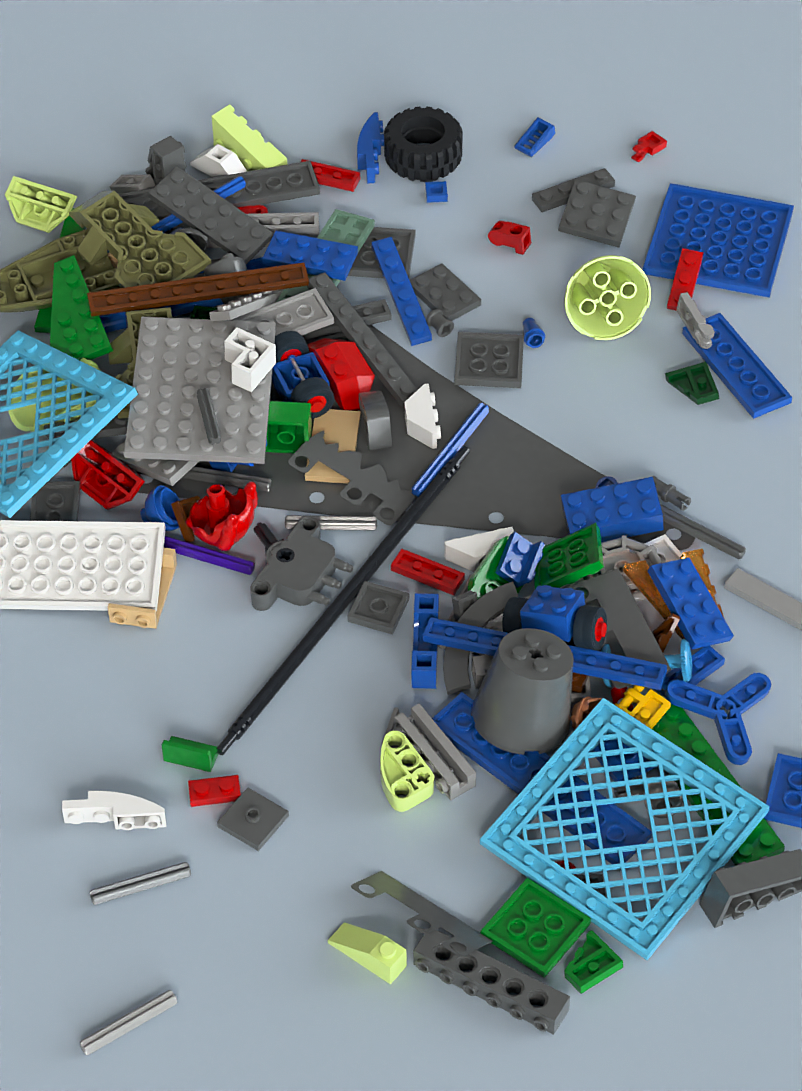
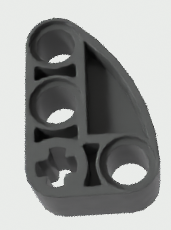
[359,390,392,450]

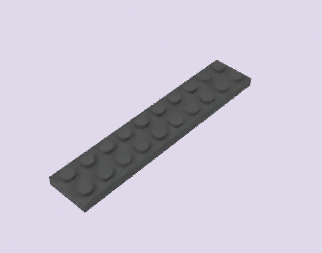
[118,161,320,221]

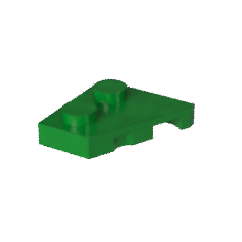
[564,930,623,994]

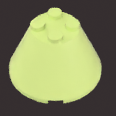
[564,255,651,340]

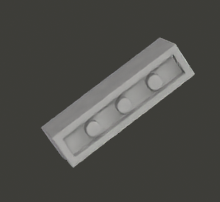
[393,703,476,800]

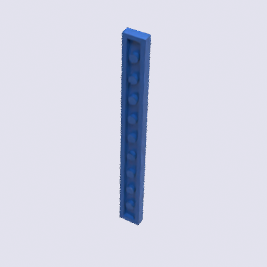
[423,617,667,690]

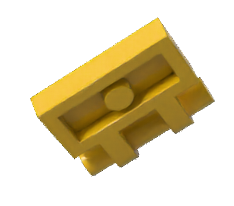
[615,685,671,729]

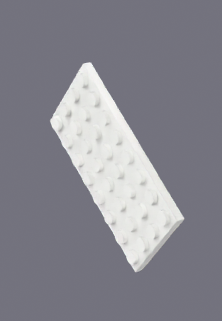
[0,520,166,611]

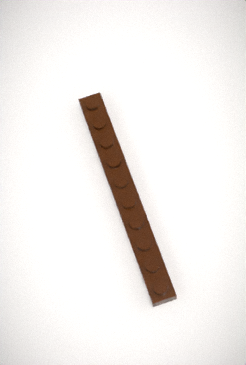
[87,262,309,317]

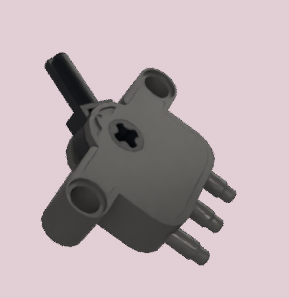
[250,515,353,611]

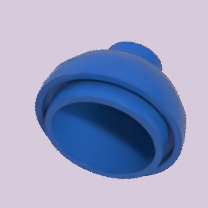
[140,485,180,531]

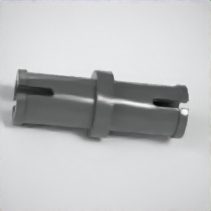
[652,476,691,511]

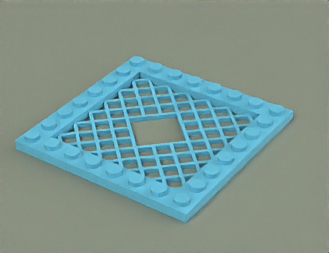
[0,330,138,518]
[480,698,769,960]

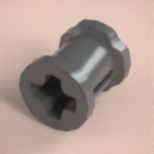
[426,309,454,337]

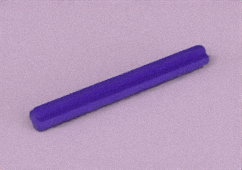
[164,536,255,575]

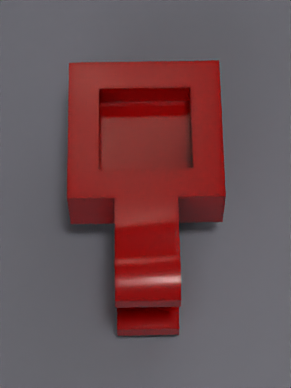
[631,131,667,162]

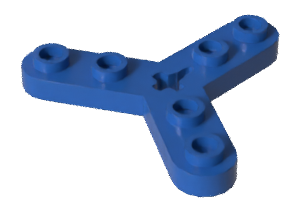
[665,673,772,765]

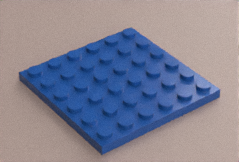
[643,183,794,298]

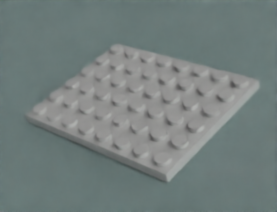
[124,317,276,464]

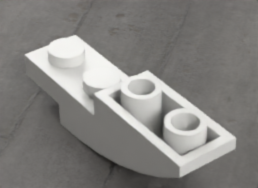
[62,791,166,830]

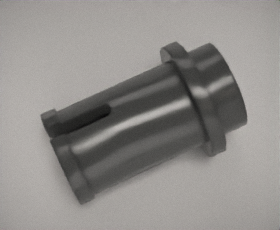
[613,776,644,798]

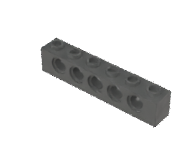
[413,927,570,1035]

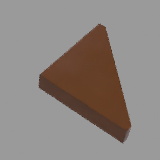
[171,496,200,543]
[652,614,680,652]

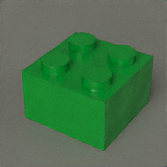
[266,401,312,454]

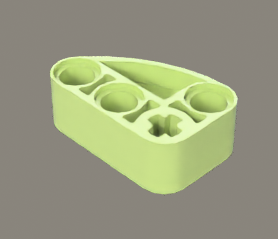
[380,731,434,812]

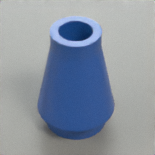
[523,318,545,348]

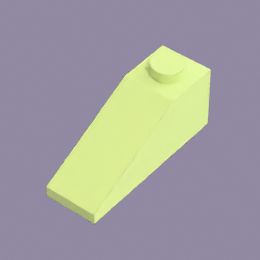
[328,922,407,985]

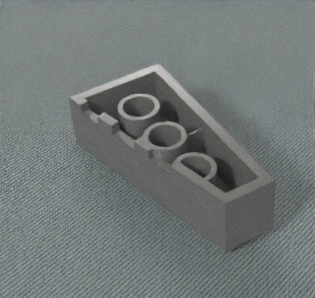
[699,849,802,928]

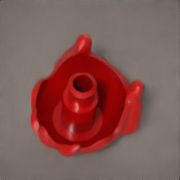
[185,481,258,551]

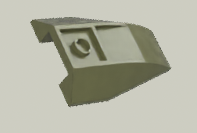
[0,229,119,312]

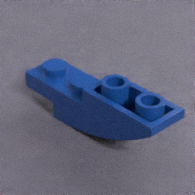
[357,112,384,184]

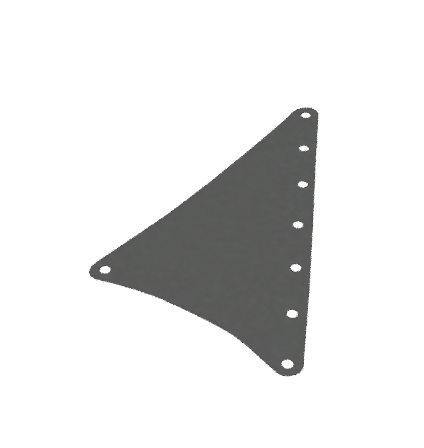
[134,325,695,550]

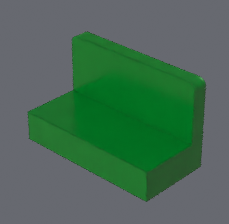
[161,736,218,772]

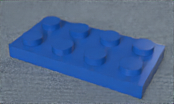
[262,230,358,281]
[647,558,734,650]

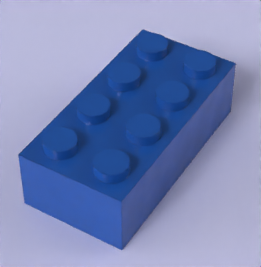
[561,477,664,543]

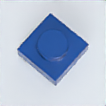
[425,181,448,203]

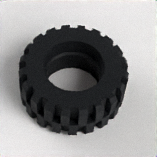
[384,106,463,182]

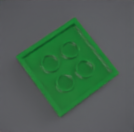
[534,523,604,589]
[480,878,591,978]

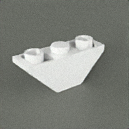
[190,144,248,178]
[404,384,441,449]
[444,527,514,572]

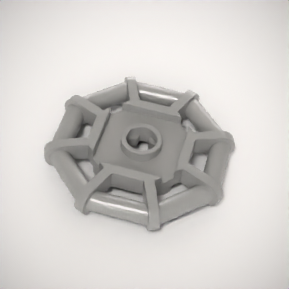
[583,535,662,602]

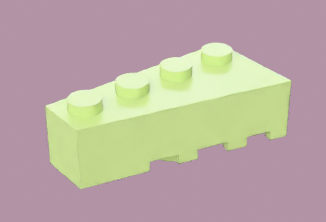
[211,104,288,171]

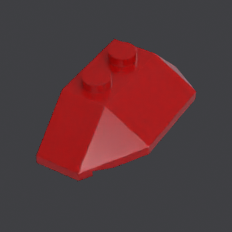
[307,338,375,411]
[71,439,145,510]

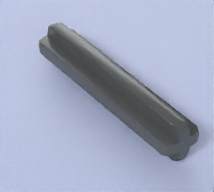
[197,388,221,445]

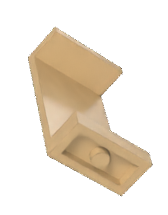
[108,548,177,629]

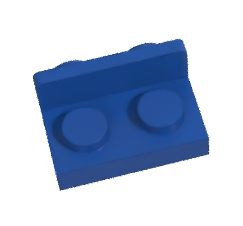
[495,532,545,588]

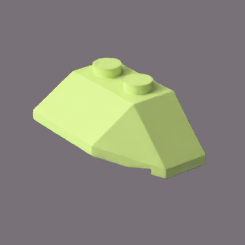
[5,176,77,233]

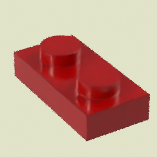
[188,775,241,807]

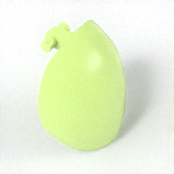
[8,358,101,432]

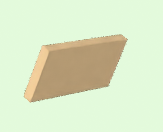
[305,409,361,484]

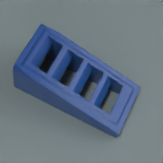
[514,117,556,157]

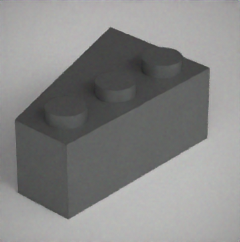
[145,136,186,185]

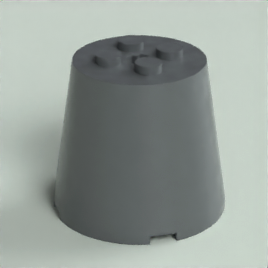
[471,628,574,755]

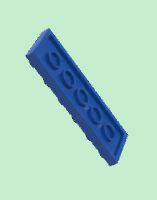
[682,313,792,419]

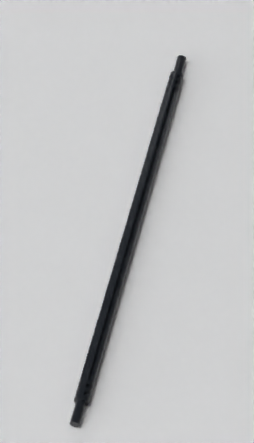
[216,446,470,756]

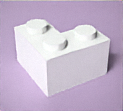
[224,327,276,392]

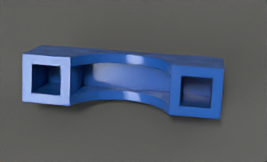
[411,593,439,689]

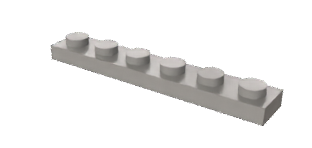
[209,289,284,321]

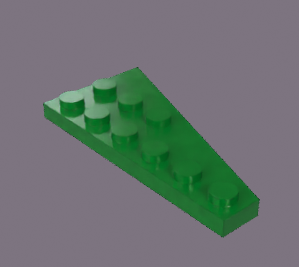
[50,255,113,361]

